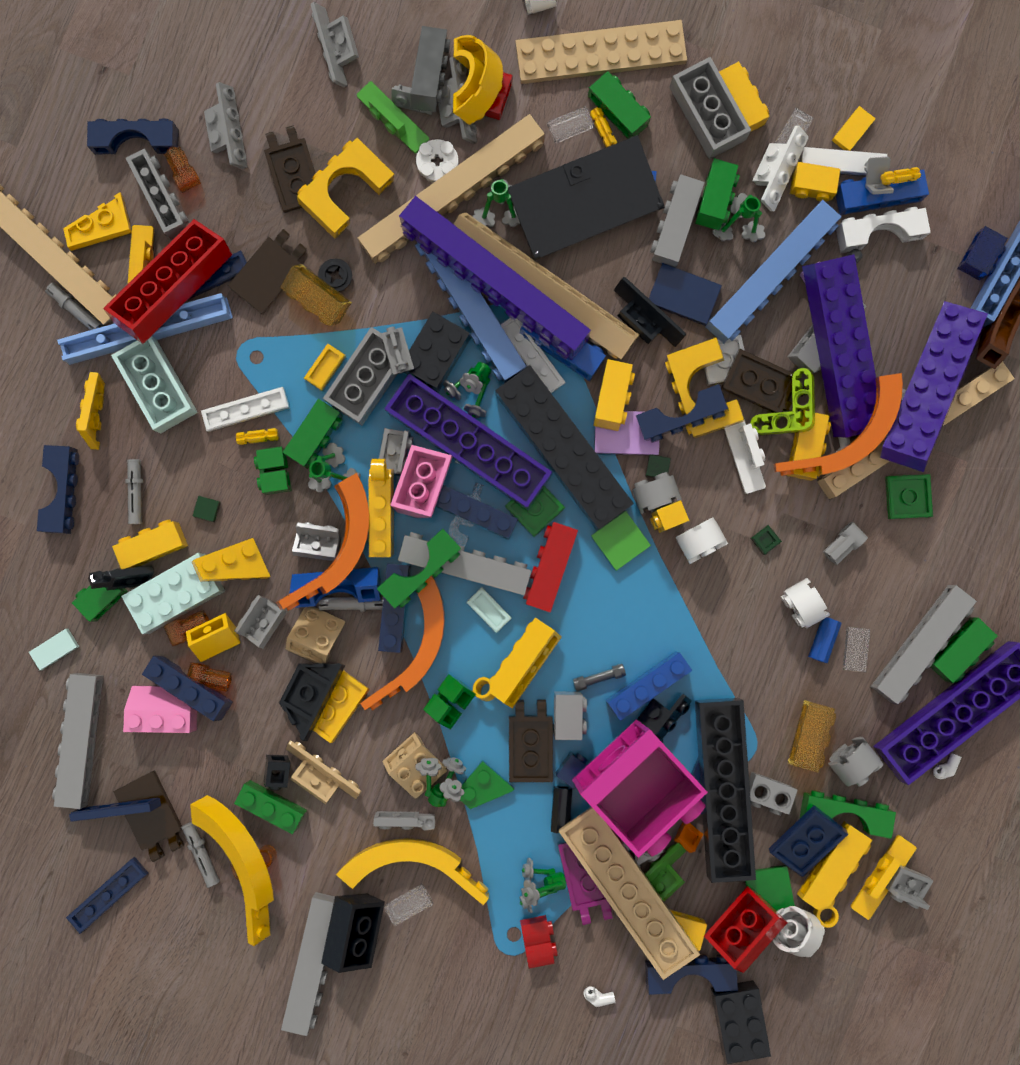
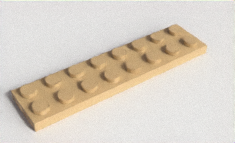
[516,20,687,84]
[559,807,700,980]

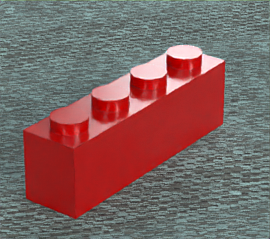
[523,522,578,613]

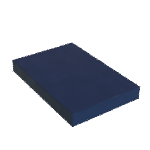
[649,263,722,326]
[769,805,848,877]

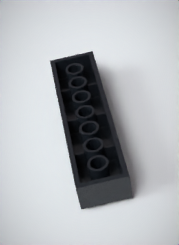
[495,365,634,531]
[695,698,756,883]

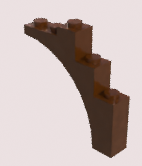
[976,277,1020,369]

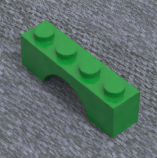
[377,529,461,609]
[799,790,896,839]

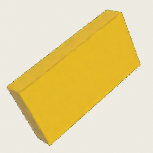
[832,106,876,151]
[304,344,346,391]

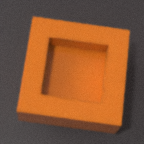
[674,822,703,853]

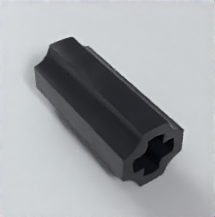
[551,786,572,833]

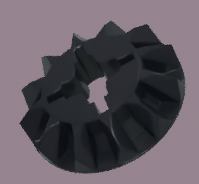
[318,259,353,293]

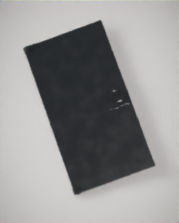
[508,135,665,260]

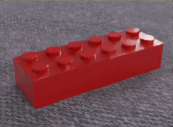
[103,219,232,344]

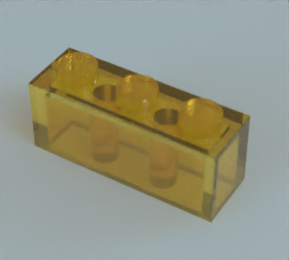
[280,264,352,326]
[788,700,836,773]

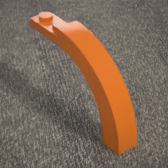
[774,373,903,476]
[276,473,369,611]
[360,575,445,711]

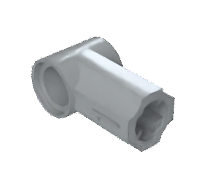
[823,521,868,565]

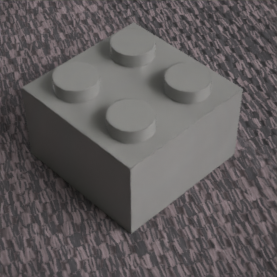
[554,691,587,740]

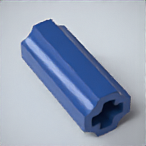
[808,617,842,663]

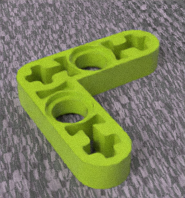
[750,368,815,435]

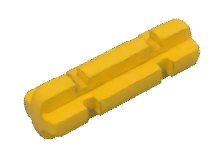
[590,107,617,148]
[880,167,921,185]
[236,428,279,445]

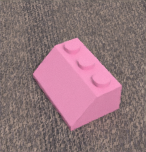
[390,445,452,518]
[123,686,197,733]

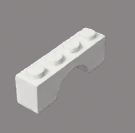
[836,207,931,253]

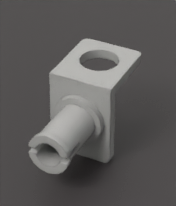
[864,157,894,194]

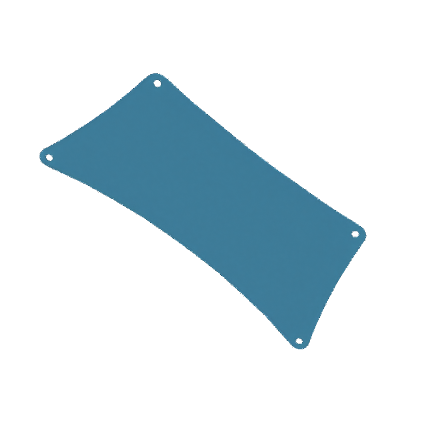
[236,305,758,956]

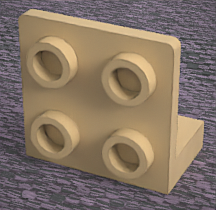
[286,606,345,664]
[382,732,447,799]

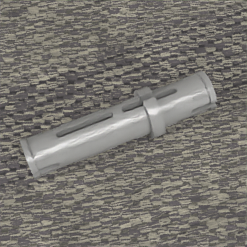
[45,282,104,330]
[125,459,143,524]
[319,596,383,612]
[181,822,220,888]

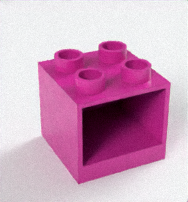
[572,720,708,858]

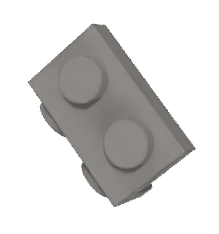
[379,428,413,475]
[292,522,341,561]
[235,595,287,649]
[886,865,933,910]

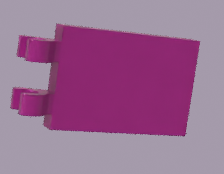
[558,842,613,925]

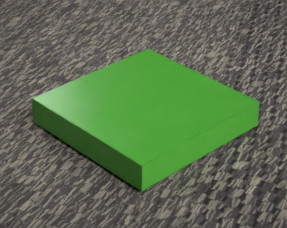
[591,511,651,571]

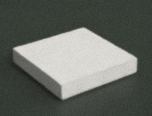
[704,335,745,386]

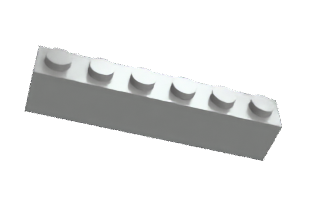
[398,532,531,595]
[870,585,977,704]
[52,673,103,809]
[281,892,335,1036]

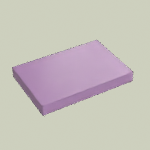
[594,411,659,456]

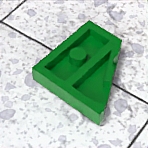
[460,760,514,809]

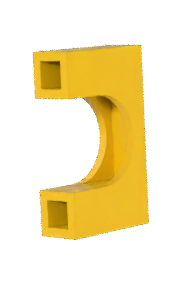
[297,138,394,239]
[665,337,745,438]

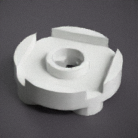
[416,139,459,183]

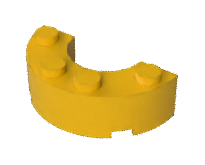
[453,35,503,125]

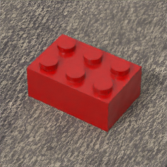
[704,886,788,973]

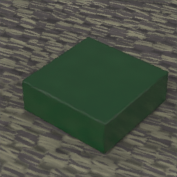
[645,455,671,478]
[192,496,221,522]
[750,525,782,555]

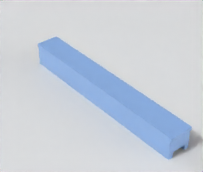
[57,293,233,365]

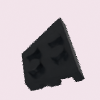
[279,663,345,741]

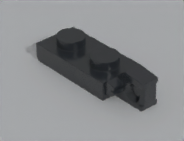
[88,565,154,591]

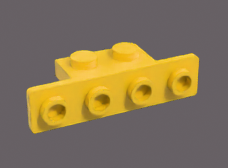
[128,225,155,283]
[850,835,917,920]

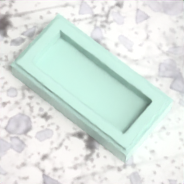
[467,587,511,633]
[29,629,79,670]

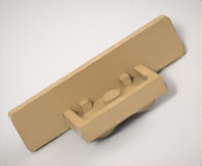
[286,740,362,805]

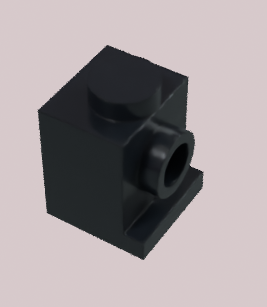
[264,754,290,790]

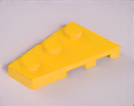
[63,192,132,251]
[76,372,105,450]
[192,538,270,582]
[313,670,370,743]

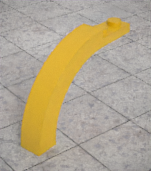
[190,795,274,946]
[336,838,489,905]

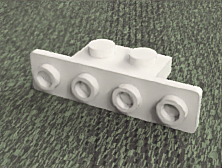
[752,126,808,211]
[724,421,766,494]

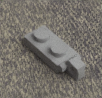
[373,811,435,831]

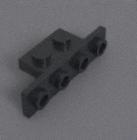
[614,277,686,347]
[636,694,692,743]

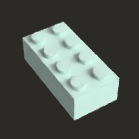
[111,336,198,434]
[121,553,225,634]

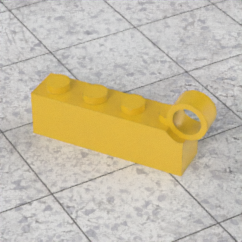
[368,459,394,557]
[473,618,562,708]
[797,821,872,928]

